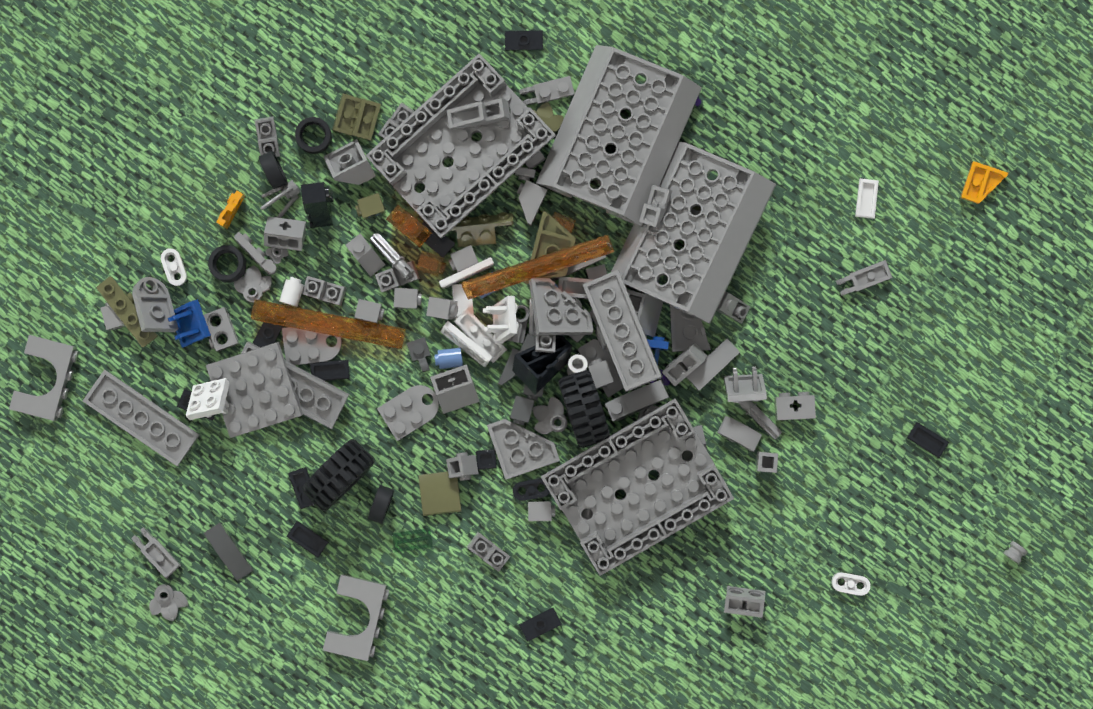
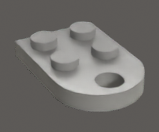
[132,277,178,332]
[282,323,342,365]
[377,385,439,441]

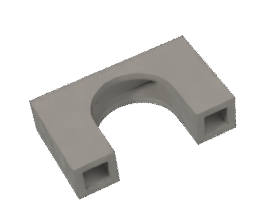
[9,335,78,421]
[323,574,389,661]

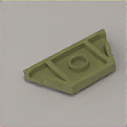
[525,211,576,284]

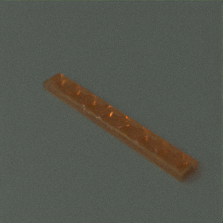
[461,235,614,300]
[251,299,406,349]

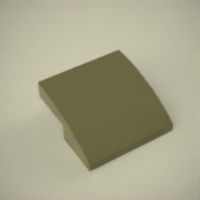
[332,93,381,141]
[418,471,461,516]

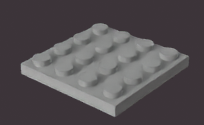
[206,342,303,438]

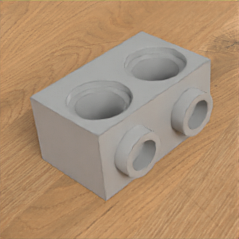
[204,307,240,352]
[662,342,707,386]
[724,586,766,618]

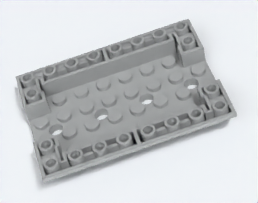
[536,45,702,227]
[366,54,556,238]
[611,142,776,324]
[541,398,734,576]

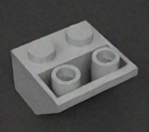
[627,290,663,337]
[430,365,480,414]

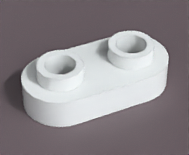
[161,248,187,286]
[831,572,870,596]

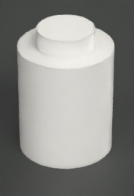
[279,277,304,307]
[567,355,587,375]

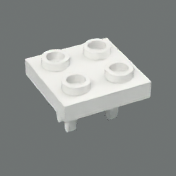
[483,296,519,344]
[186,378,230,420]

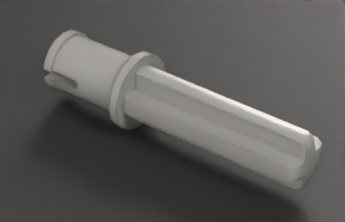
[370,233,415,280]
[738,401,782,439]

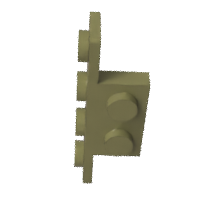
[450,212,513,247]
[96,276,158,347]

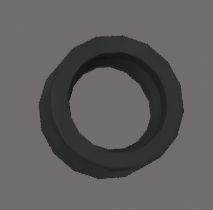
[295,117,332,154]
[259,151,288,189]
[208,245,247,283]
[368,485,394,524]

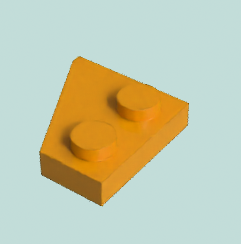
[960,161,1008,204]
[216,191,245,229]

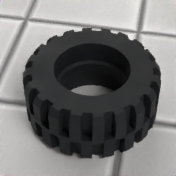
[558,370,610,448]
[302,439,375,511]

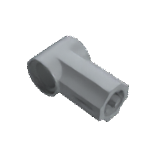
[507,305,529,343]

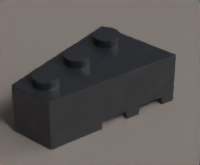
[301,182,334,228]
[512,335,572,395]

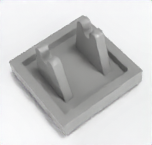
[724,367,767,403]

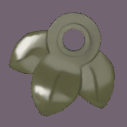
[532,102,564,132]

